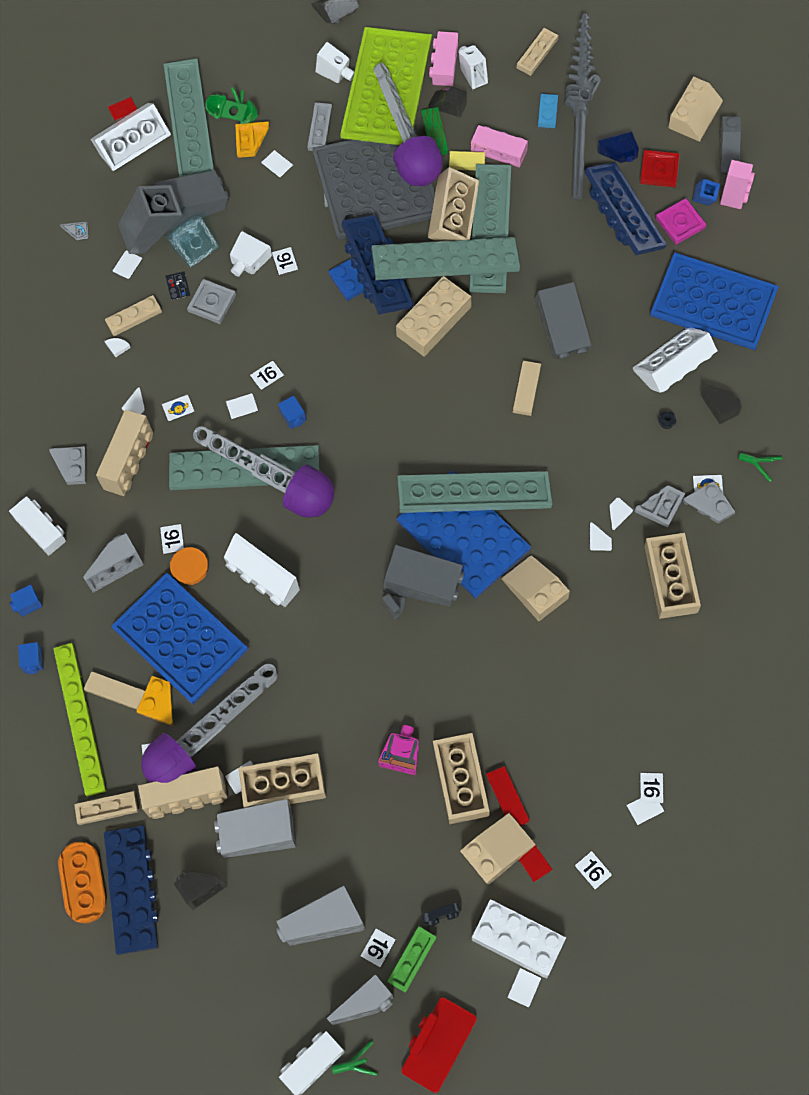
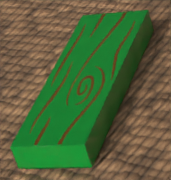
[421,107,448,155]

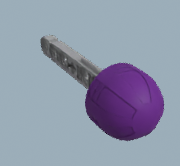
[373,62,442,186]
[193,426,334,518]
[141,664,278,783]

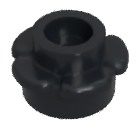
[658,411,677,429]

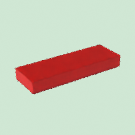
[486,766,530,826]

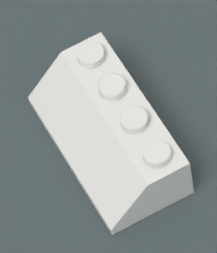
[91,103,171,171]
[633,328,717,393]
[224,533,300,607]

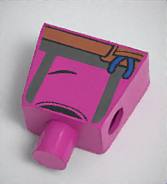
[378,725,419,776]

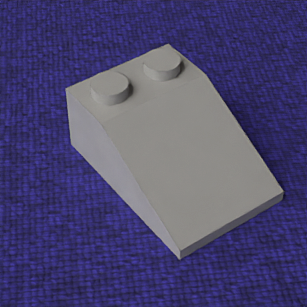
[83,533,143,593]
[327,975,394,1025]

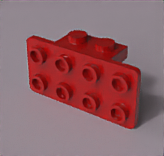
[401,998,477,1093]

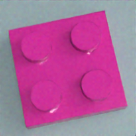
[656,199,706,245]

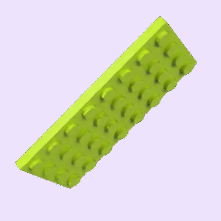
[341,27,432,145]

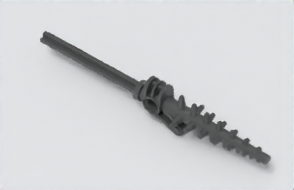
[565,13,601,200]

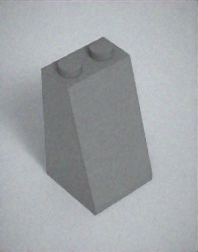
[214,799,296,858]
[276,886,365,946]

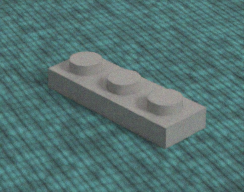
[307,103,333,151]

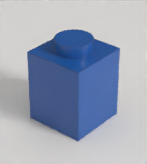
[692,179,720,206]
[278,395,306,429]
[10,585,43,617]
[18,642,44,674]

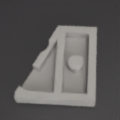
[49,447,87,485]
[683,481,735,523]
[635,485,685,528]

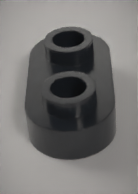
[420,902,462,927]

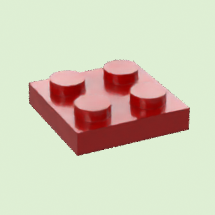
[640,150,679,188]

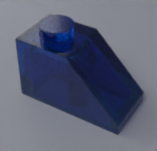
[597,131,639,163]

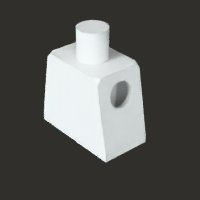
[315,42,355,83]
[458,45,488,90]
[230,232,272,277]

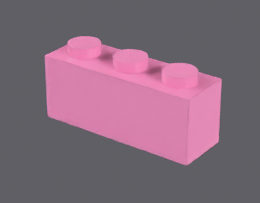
[429,31,458,86]
[471,125,528,168]
[720,160,755,209]

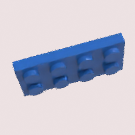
[328,237,394,301]

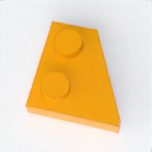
[235,121,269,158]
[136,676,173,726]

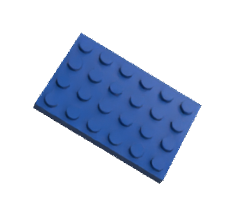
[650,252,779,351]
[397,470,531,599]
[111,573,248,705]

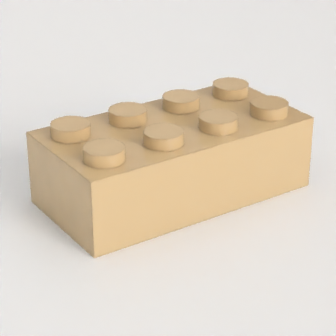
[428,167,479,242]
[396,276,471,357]
[96,410,153,496]
[644,533,701,619]
[433,733,489,824]
[238,754,326,808]
[138,767,228,819]

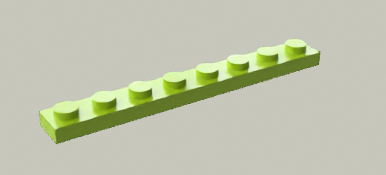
[53,643,107,797]

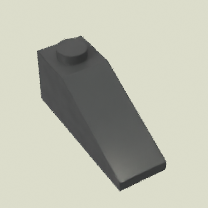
[720,117,741,174]

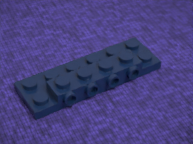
[584,162,667,255]
[341,215,413,315]
[104,826,159,955]

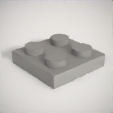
[187,279,236,324]

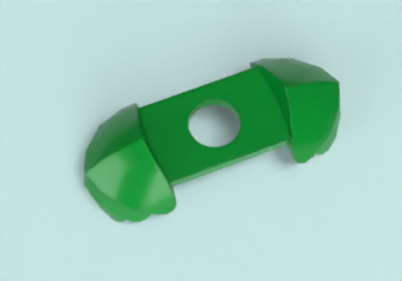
[205,94,258,124]

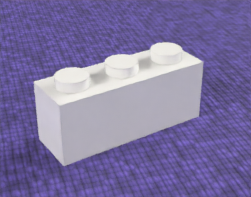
[9,496,66,556]
[279,1031,345,1095]

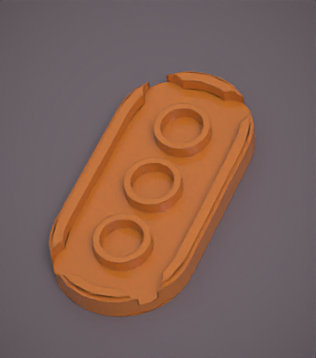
[58,842,107,924]

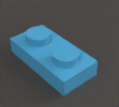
[538,94,558,128]

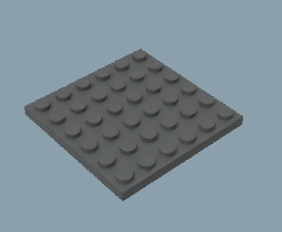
[312,128,435,240]

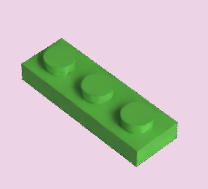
[387,927,437,993]

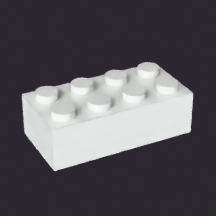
[472,899,566,979]

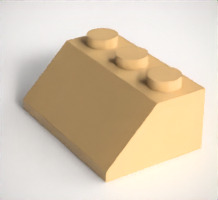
[668,77,723,142]

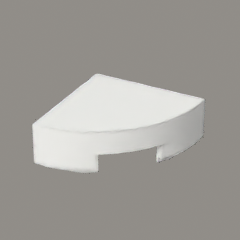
[105,338,131,357]

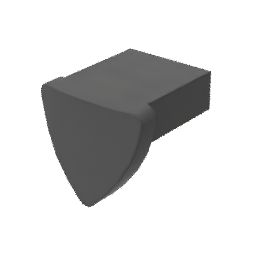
[382,594,405,620]

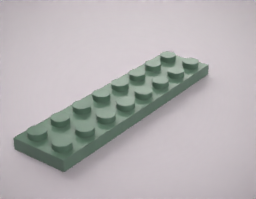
[164,59,214,177]
[470,164,511,293]
[371,237,520,280]
[169,445,319,490]
[397,471,552,513]

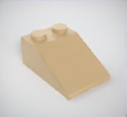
[502,555,570,622]
[460,813,536,884]

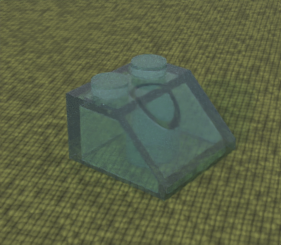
[166,215,219,267]

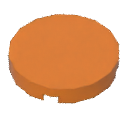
[170,547,208,585]

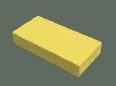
[449,151,485,171]

